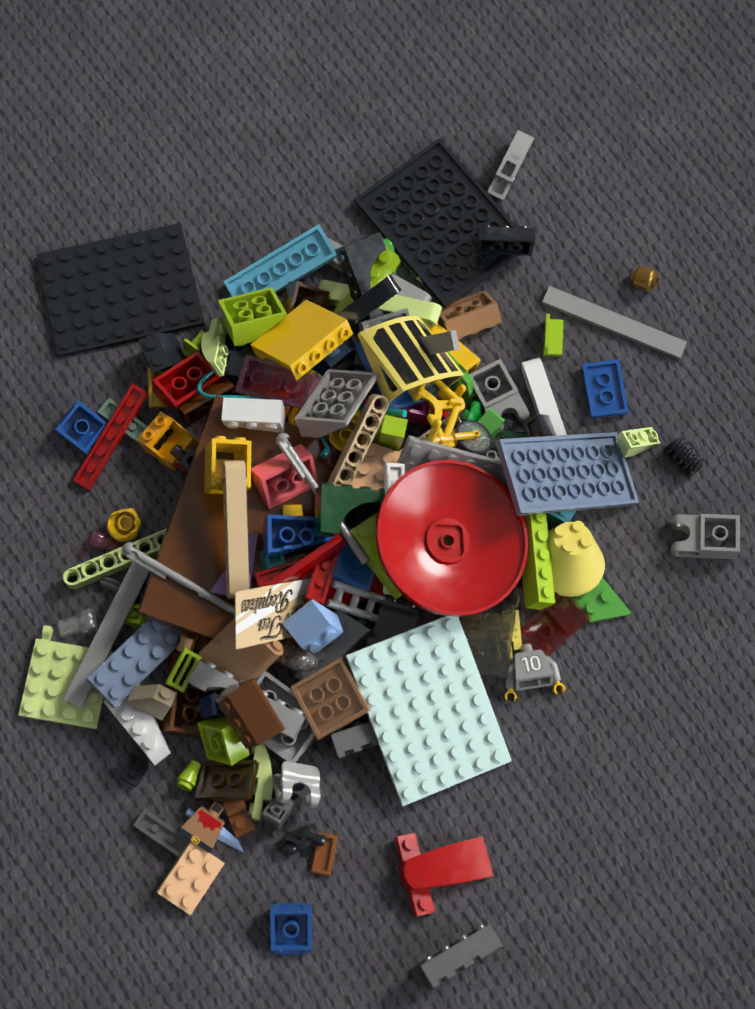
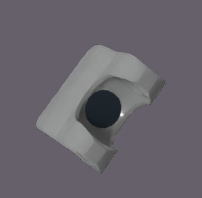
[272,761,320,808]

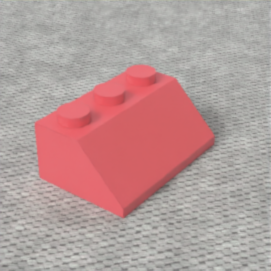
[251,444,319,510]

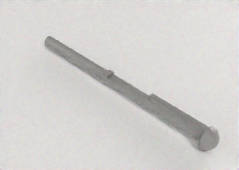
[276,433,369,565]
[122,542,236,617]

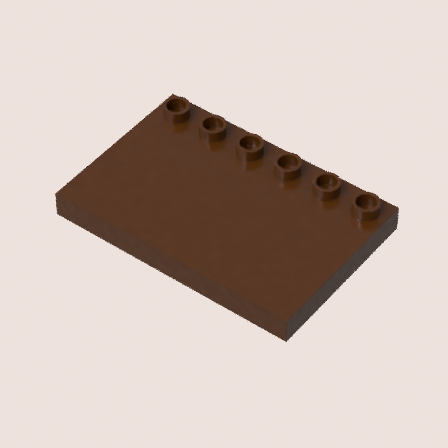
[136,395,356,668]

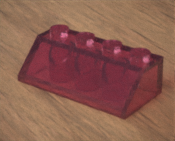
[235,355,322,408]

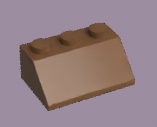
[438,290,502,340]

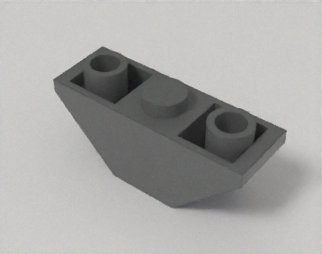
[261,793,300,829]

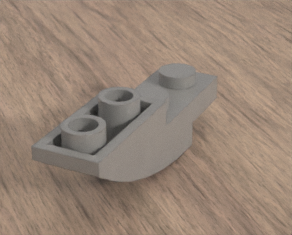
[487,130,534,201]

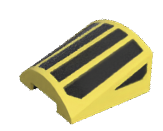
[358,316,464,403]

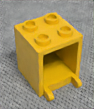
[204,436,251,494]

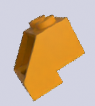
[137,412,197,471]

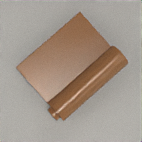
[193,617,283,682]

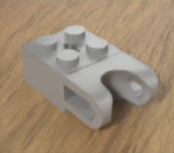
[469,359,530,435]
[671,514,740,559]

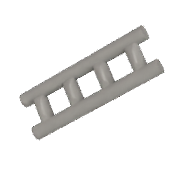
[325,580,399,622]

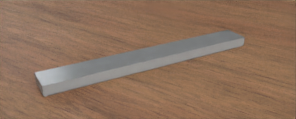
[542,286,687,360]
[63,561,151,709]

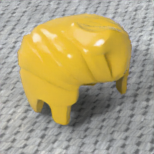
[107,508,141,542]

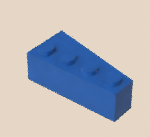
[263,514,345,559]

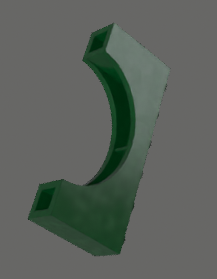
[314,482,385,537]

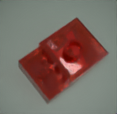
[520,595,592,656]

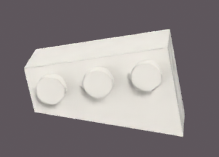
[222,398,286,433]

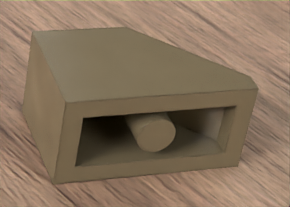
[126,684,176,720]

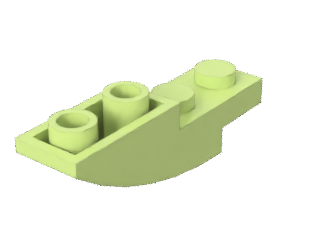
[201,318,229,377]
[249,743,273,822]

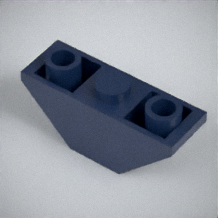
[199,694,225,719]

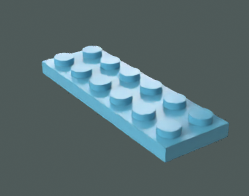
[223,224,336,297]

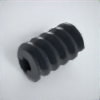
[663,436,705,478]

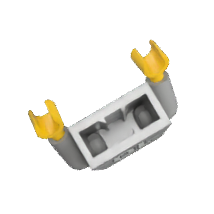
[505,644,565,701]

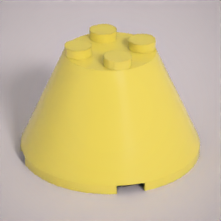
[548,521,605,597]

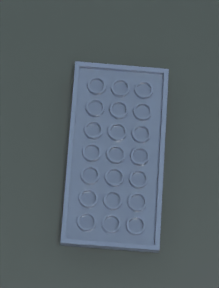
[495,432,639,516]

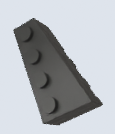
[330,721,379,759]
[419,923,503,989]

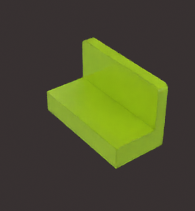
[543,314,563,357]

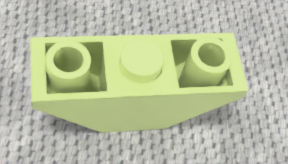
[616,427,660,458]

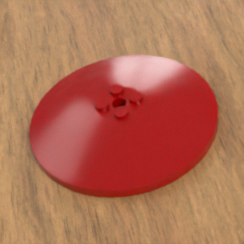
[375,460,528,617]

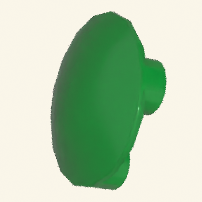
[460,401,481,433]

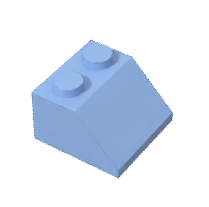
[283,599,343,655]

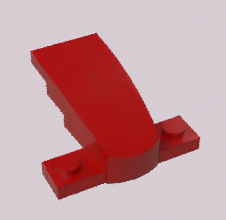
[394,833,493,917]

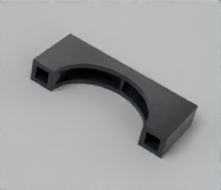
[335,232,414,327]

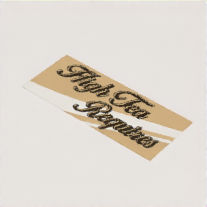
[235,578,311,649]

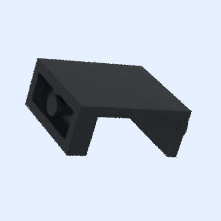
[366,598,420,646]

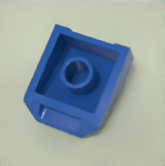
[53,400,107,455]
[270,903,312,955]

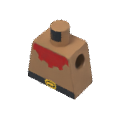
[178,801,225,853]

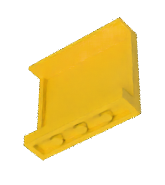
[250,300,353,380]

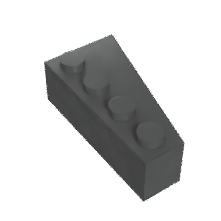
[295,610,376,680]

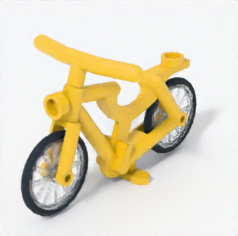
[399,357,492,455]

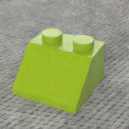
[197,717,250,766]

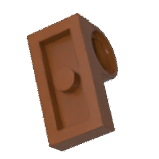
[222,800,255,838]

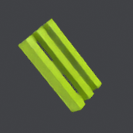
[165,648,202,693]

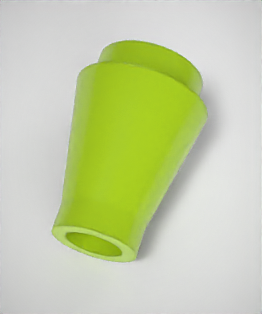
[176,760,201,792]

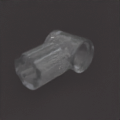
[57,609,99,638]

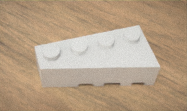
[103,684,170,765]

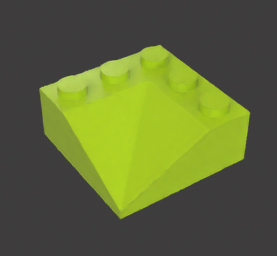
[218,287,287,346]

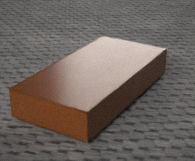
[311,832,338,876]

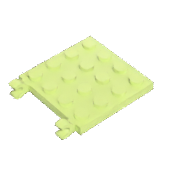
[19,625,113,730]

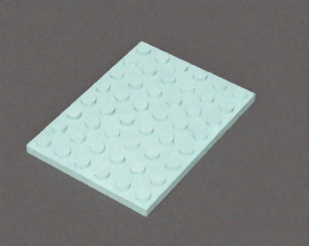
[345,616,512,806]

